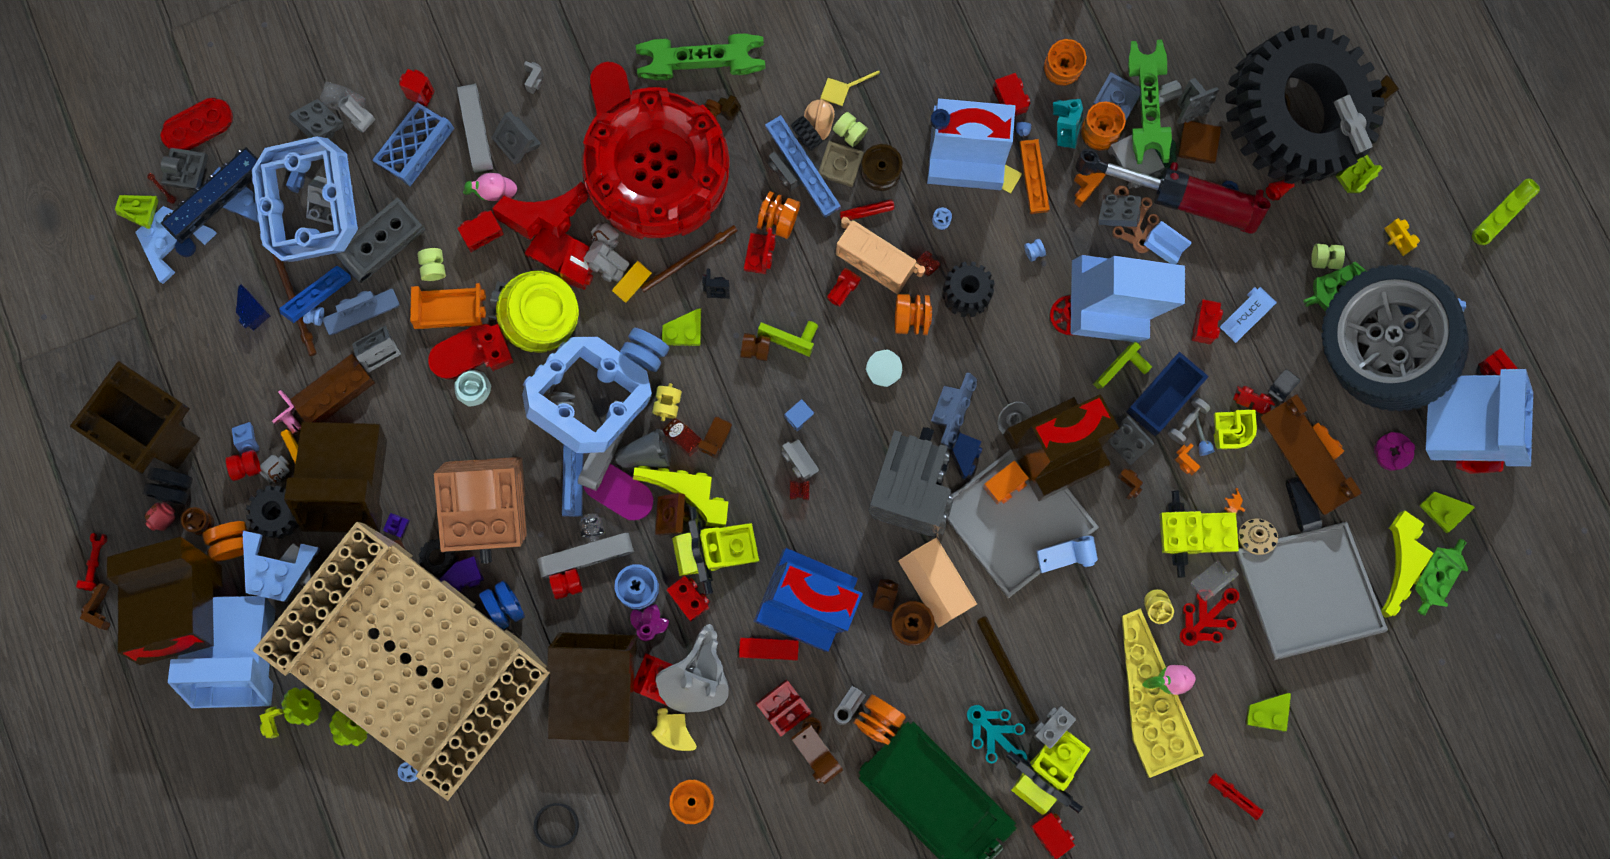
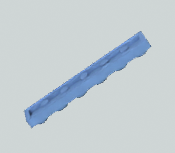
[765,115,841,218]

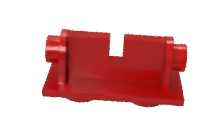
[1233,386,1275,415]

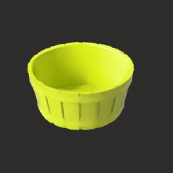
[496,271,579,353]

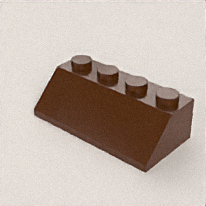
[290,353,375,423]

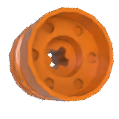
[1044,39,1087,86]
[1081,101,1126,151]
[757,191,800,239]
[895,294,932,335]
[853,694,906,745]

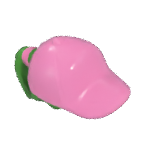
[463,173,517,201]
[1142,665,1196,695]

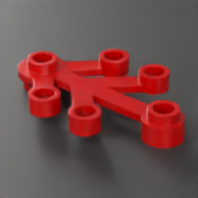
[1179,588,1239,646]

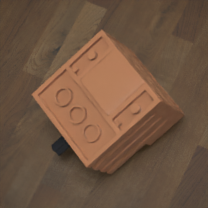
[434,457,527,564]

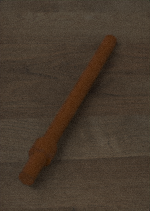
[640,225,738,293]
[272,254,317,356]

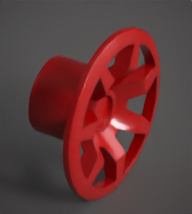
[1050,295,1072,336]

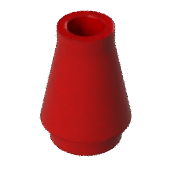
[1266,180,1295,201]

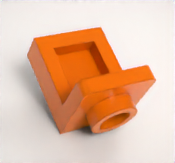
[1175,443,1200,475]

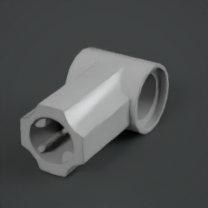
[1147,80,1182,107]
[337,95,376,133]
[833,686,866,725]

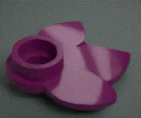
[630,604,669,641]

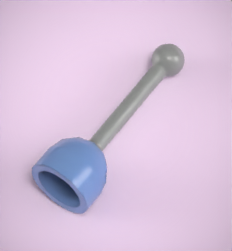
[1191,410,1215,456]

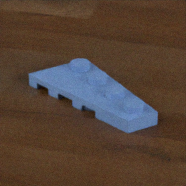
[204,167,271,223]

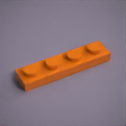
[1019,139,1050,214]

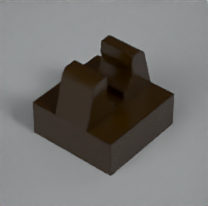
[718,95,741,121]

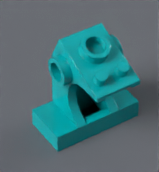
[1053,99,1083,149]

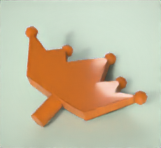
[1224,488,1245,513]

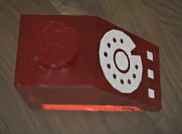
[663,418,702,457]

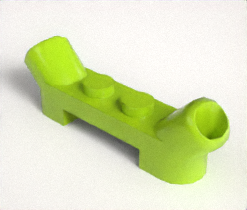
[1472,179,1540,245]

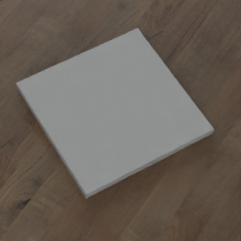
[947,450,1099,598]
[1236,522,1388,660]

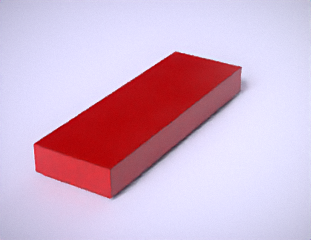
[739,638,799,661]

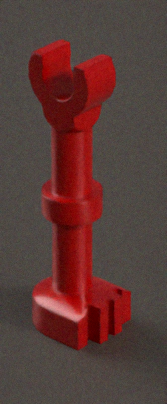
[76,533,107,591]

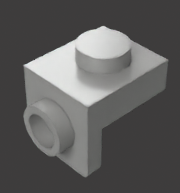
[524,61,544,94]

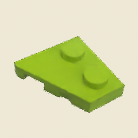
[115,195,159,229]
[662,309,701,346]
[1419,492,1475,533]
[1246,693,1291,731]

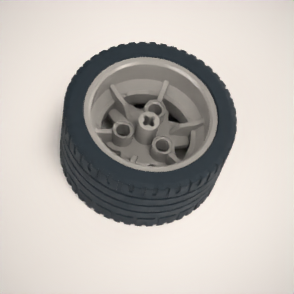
[1321,264,1469,411]

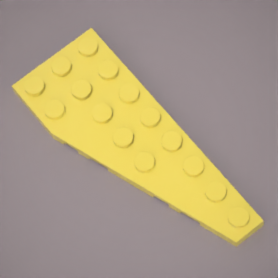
[1121,608,1204,778]

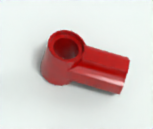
[827,268,862,307]

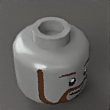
[591,223,619,249]
[259,455,289,484]

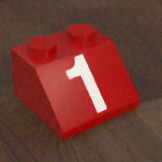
[560,238,593,290]

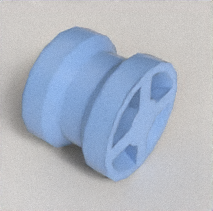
[932,207,952,230]
[1024,239,1046,262]
[303,307,324,326]
[398,762,418,782]

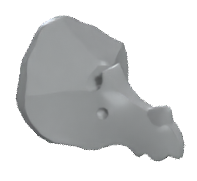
[656,624,729,712]

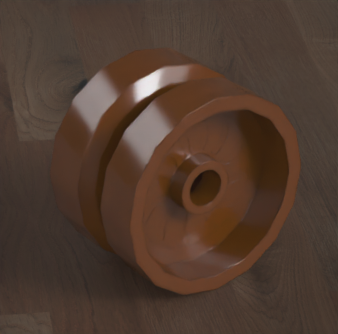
[890,601,935,646]

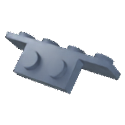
[322,289,400,336]
[931,373,977,449]

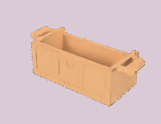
[836,217,925,294]

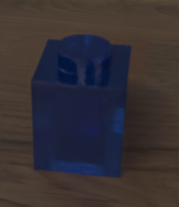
[236,284,271,331]

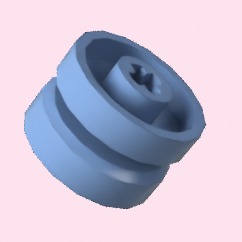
[620,328,670,372]
[615,564,659,610]

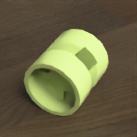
[833,112,868,147]
[1312,244,1345,270]
[417,248,446,281]

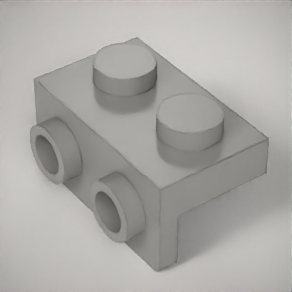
[781,440,819,481]
[1033,706,1076,749]

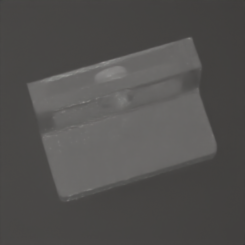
[1191,561,1239,601]

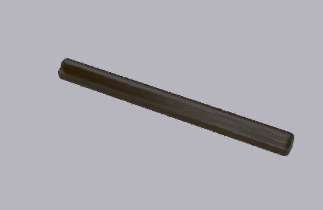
[977,616,1039,725]

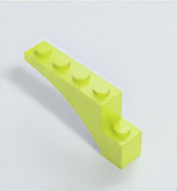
[633,466,728,528]
[1381,511,1434,618]

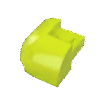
[1213,410,1257,449]

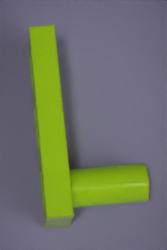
[757,321,818,357]
[1093,342,1152,389]

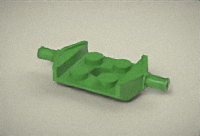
[1303,262,1367,311]
[1415,539,1468,616]

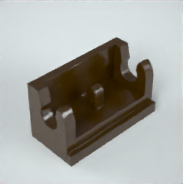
[1372,75,1399,104]

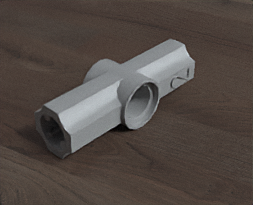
[1334,95,1373,154]

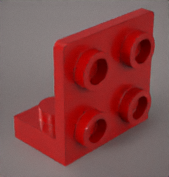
[744,228,776,274]
[634,654,672,705]

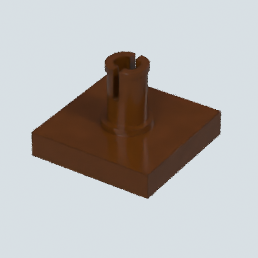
[655,493,691,536]

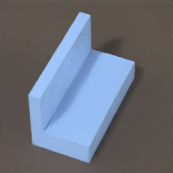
[1144,221,1192,264]

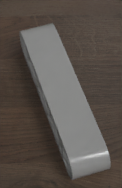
[457,84,493,173]
[578,401,626,491]
[537,533,634,579]

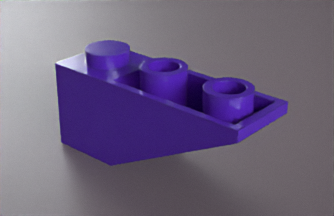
[439,556,484,592]

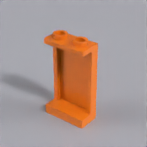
[410,283,486,329]

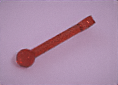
[147,173,176,204]

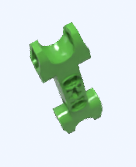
[636,33,765,81]
[1128,40,1172,164]

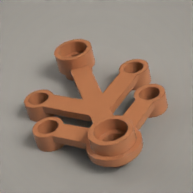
[1112,186,1159,253]

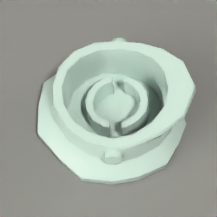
[866,350,902,387]
[454,370,491,407]

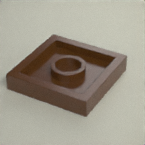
[1178,121,1221,164]

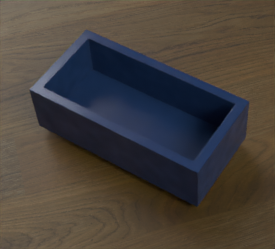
[1126,352,1209,437]

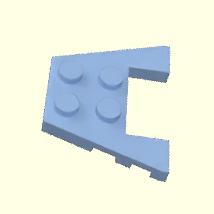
[136,206,217,284]
[243,531,320,602]

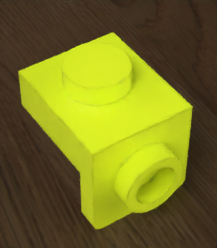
[259,707,284,739]

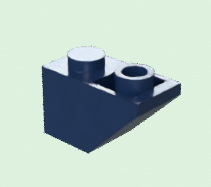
[951,433,983,480]

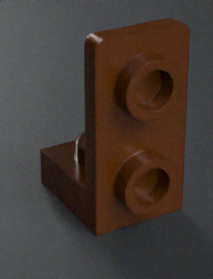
[698,417,732,458]
[80,583,111,630]

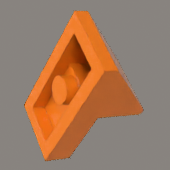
[1074,173,1106,208]

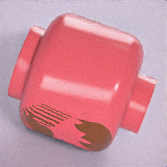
[145,502,175,531]

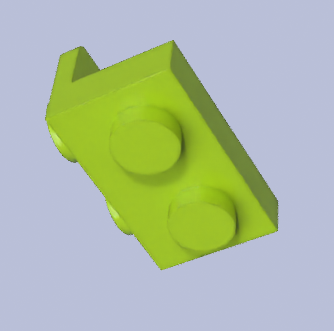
[1336,155,1383,193]

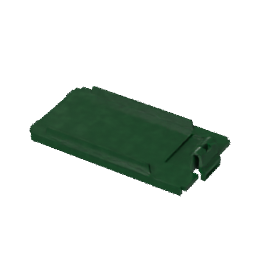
[858,721,1017,859]

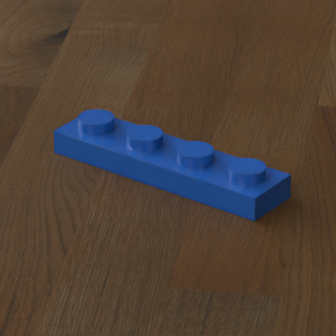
[279,266,351,323]

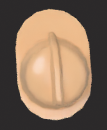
[804,99,834,140]

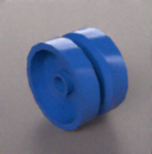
[480,580,525,630]

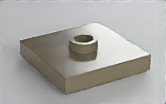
[818,141,864,188]

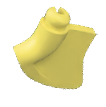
[651,708,697,751]

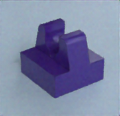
[383,513,410,538]

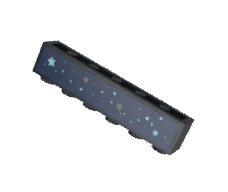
[161,147,258,244]

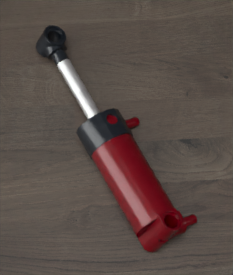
[1075,149,1271,234]

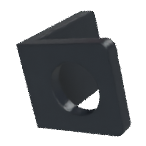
[1268,369,1301,403]

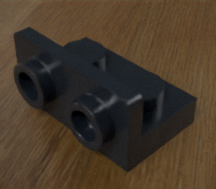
[702,269,730,299]

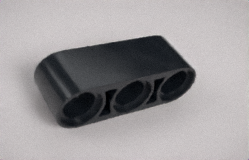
[1286,477,1322,533]

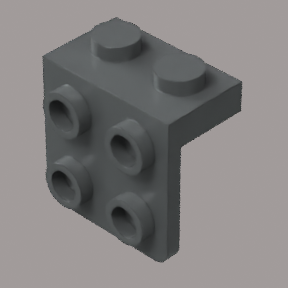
[768,143,819,191]

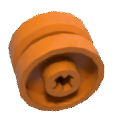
[202,521,248,562]
[669,780,714,824]

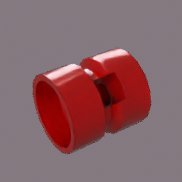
[226,450,261,481]
[549,568,583,600]

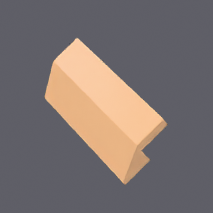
[898,538,977,628]

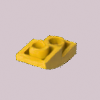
[612,260,652,303]

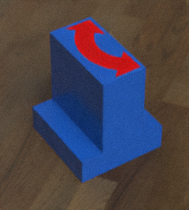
[753,548,863,652]

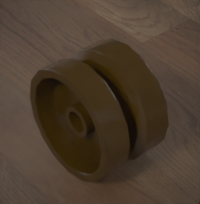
[861,144,903,191]

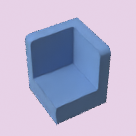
[784,399,814,432]

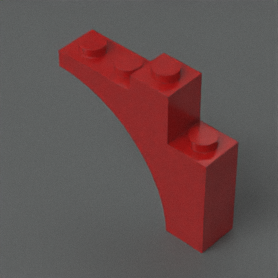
[492,182,589,240]

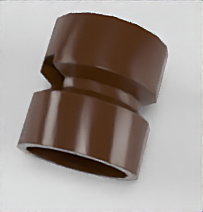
[741,333,771,361]
[181,507,214,536]

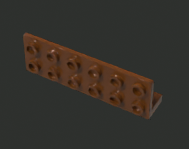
[1260,394,1362,515]

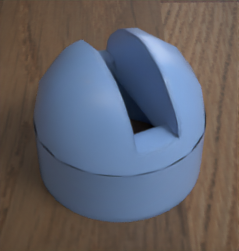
[1016,122,1031,136]

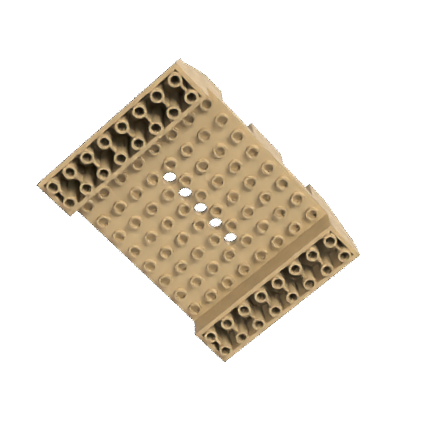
[253,522,550,801]

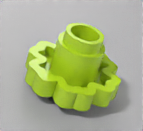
[281,687,322,726]
[329,711,368,746]

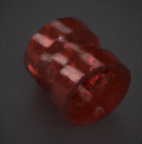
[916,250,941,277]
[790,480,809,500]

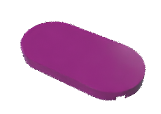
[583,464,653,521]

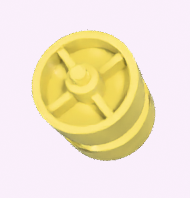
[652,383,682,421]
[1144,590,1174,624]

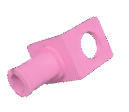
[272,390,301,434]

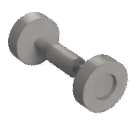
[1168,397,1210,445]

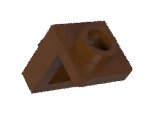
[1117,468,1143,500]
[873,579,899,612]

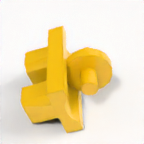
[1384,218,1420,256]

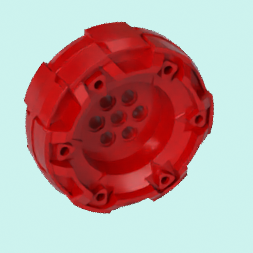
[582,87,730,240]

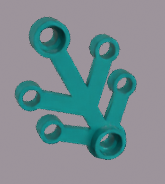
[967,705,1027,765]

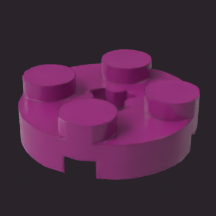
[1374,432,1415,471]

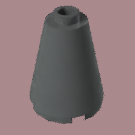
[615,429,671,468]

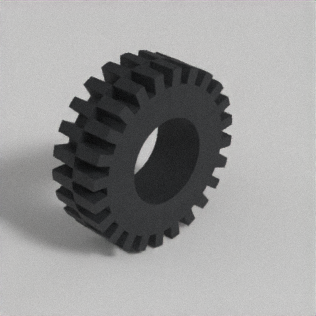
[1225,25,1384,184]

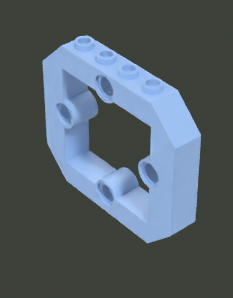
[252,136,358,262]
[522,337,652,453]

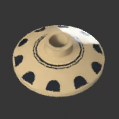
[1238,519,1278,555]

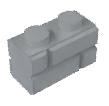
[584,241,629,282]

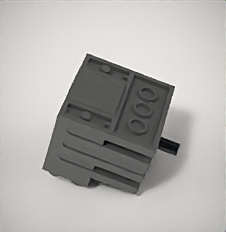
[868,427,954,538]

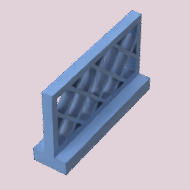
[372,102,455,186]
[562,445,583,516]

